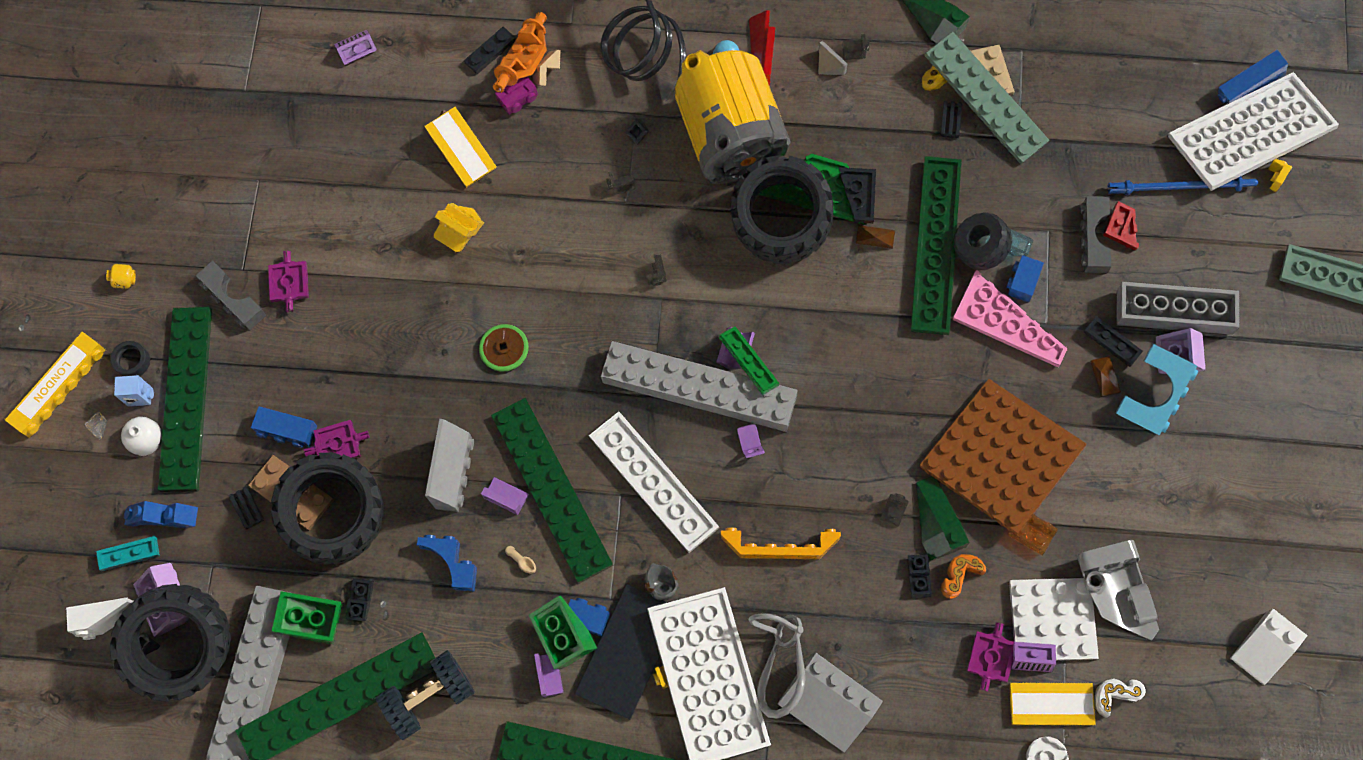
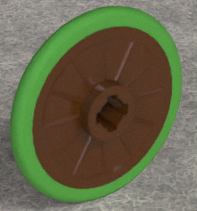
[479,324,529,371]

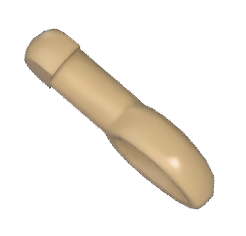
[505,546,536,574]

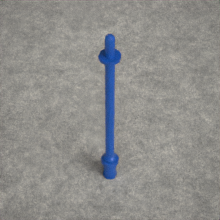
[1107,176,1258,195]

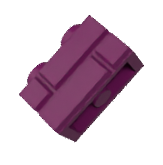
[495,76,538,115]

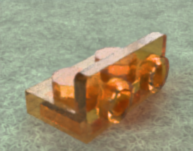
[1008,514,1058,556]

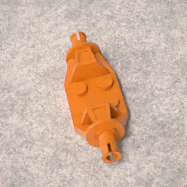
[493,12,547,93]

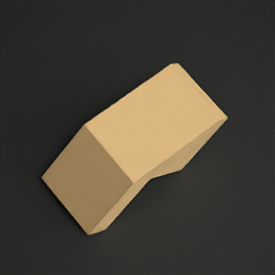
[532,50,560,87]

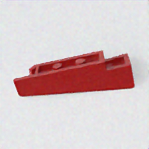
[749,10,776,86]

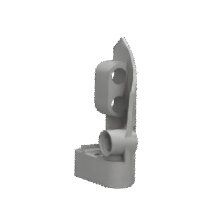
[1077,540,1159,641]

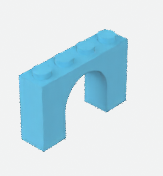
[1116,344,1198,435]

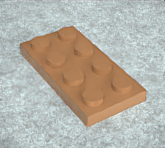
[249,455,334,531]

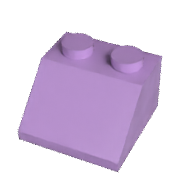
[1156,328,1205,374]

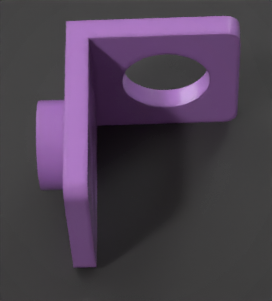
[737,424,765,458]

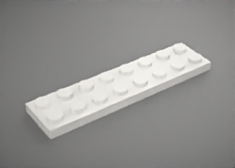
[589,412,719,553]

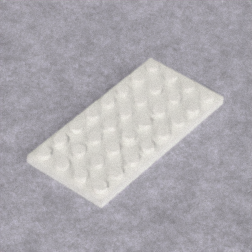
[1168,72,1339,191]
[647,587,771,760]

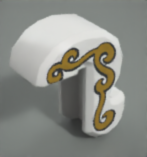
[1094,679,1146,718]

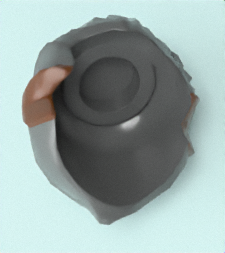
[644,563,679,601]

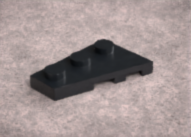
[839,167,876,224]

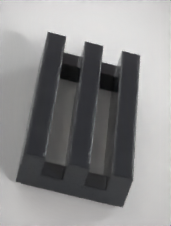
[940,101,962,138]
[228,486,264,530]

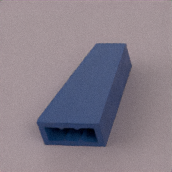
[1217,49,1288,104]

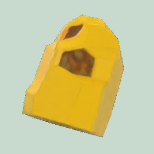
[922,66,947,91]

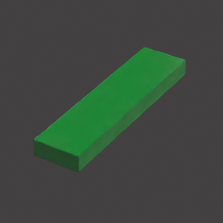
[719,326,779,395]

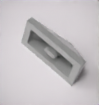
[818,41,848,75]

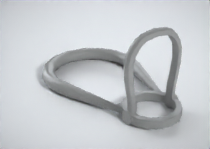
[749,614,805,719]

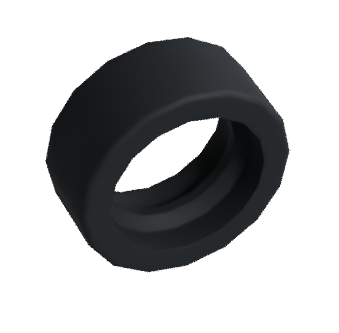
[110,341,150,376]

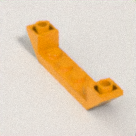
[721,528,841,559]

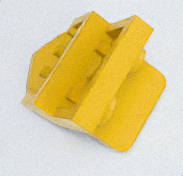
[434,203,484,252]

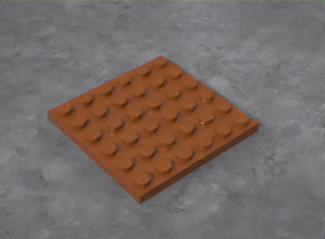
[920,379,1087,536]

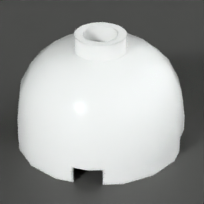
[121,417,162,456]

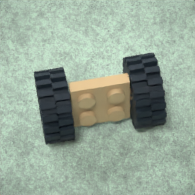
[376,650,475,740]

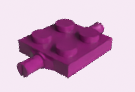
[268,250,309,312]
[304,420,370,459]
[967,622,1014,692]

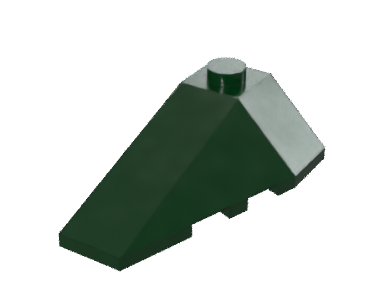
[902,0,970,45]
[916,476,970,562]

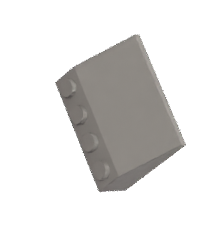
[425,419,474,512]
[777,653,883,752]

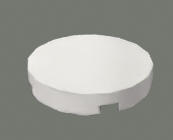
[1026,737,1069,760]

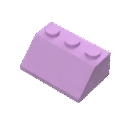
[133,563,189,637]

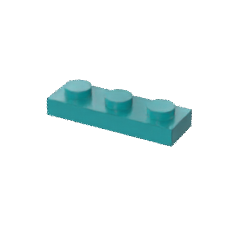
[96,536,160,571]

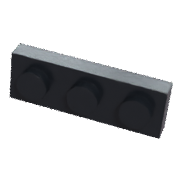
[464,26,516,74]
[1083,316,1143,367]

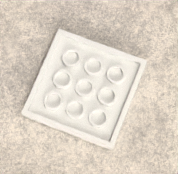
[1009,578,1099,661]

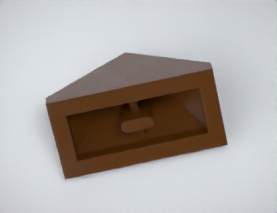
[856,225,895,249]
[1090,356,1121,397]

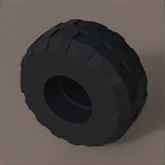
[953,212,1013,270]

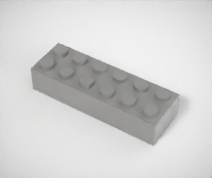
[1117,282,1239,335]

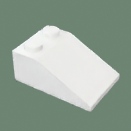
[66,598,133,640]
[1230,609,1307,685]

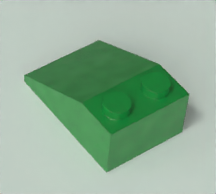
[272,591,342,645]
[529,596,597,669]

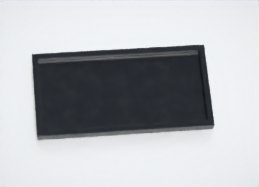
[575,584,668,720]

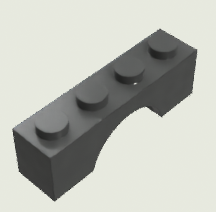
[1080,196,1111,274]
[196,261,267,330]

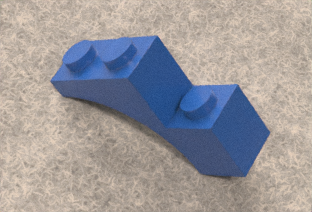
[124,501,198,529]
[417,535,477,591]

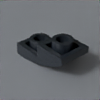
[907,554,932,598]
[345,578,374,621]

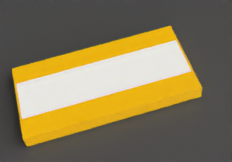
[425,107,497,188]
[1009,683,1096,726]

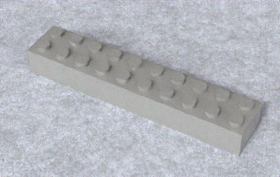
[601,341,798,432]
[206,586,290,760]

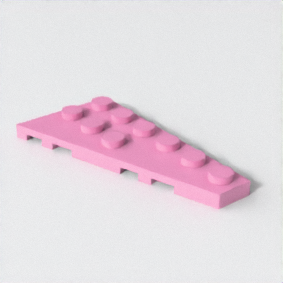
[953,270,1067,368]

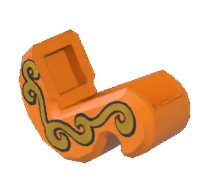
[941,554,986,599]

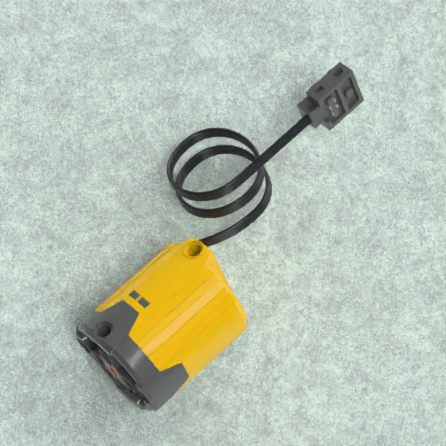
[600,0,791,184]

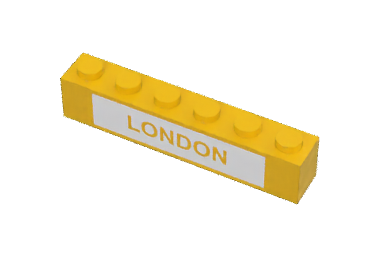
[5,332,105,438]

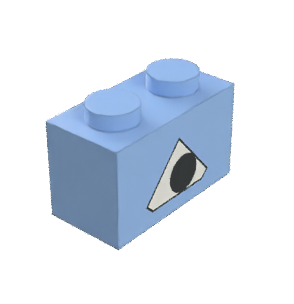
[114,375,154,407]

